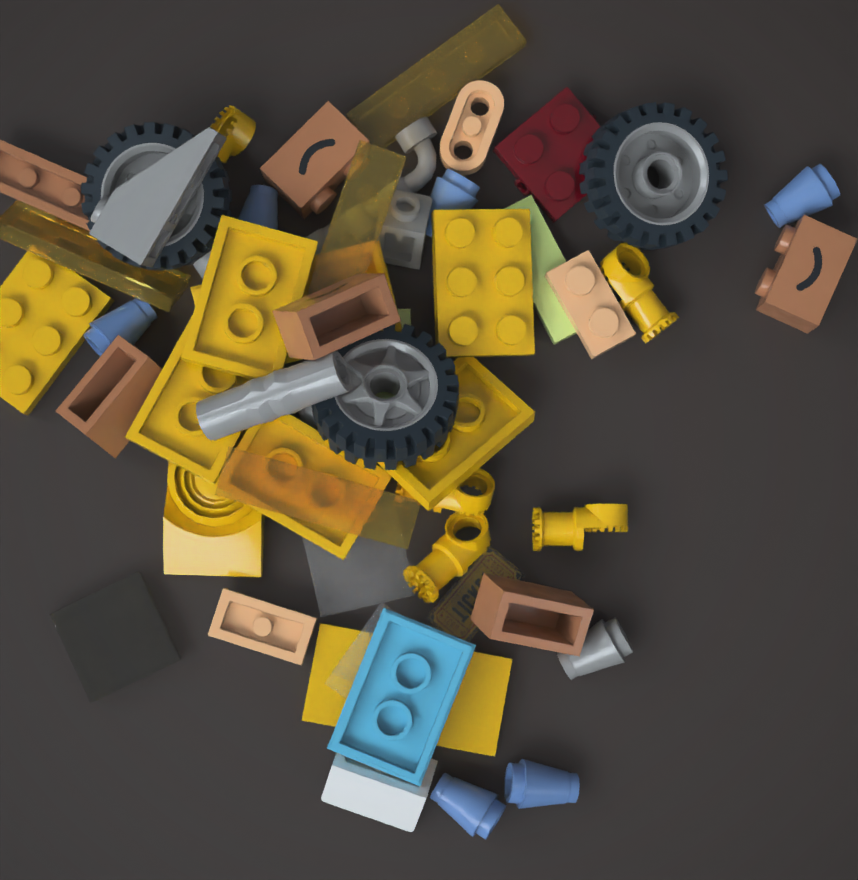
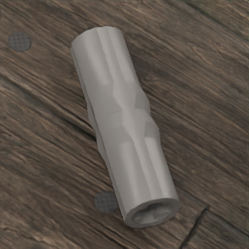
[196,351,352,441]

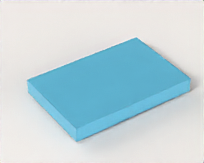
[327,608,476,786]

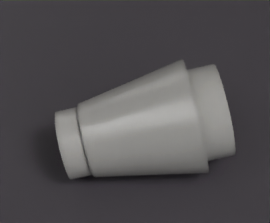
[557,617,634,680]

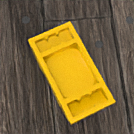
[163,429,265,577]

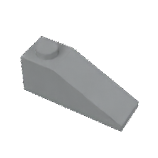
[89,127,227,267]

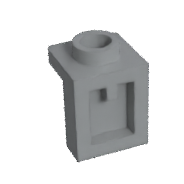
[375,188,432,270]

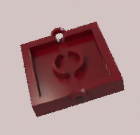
[493,87,602,223]

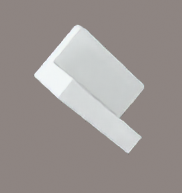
[321,753,438,832]

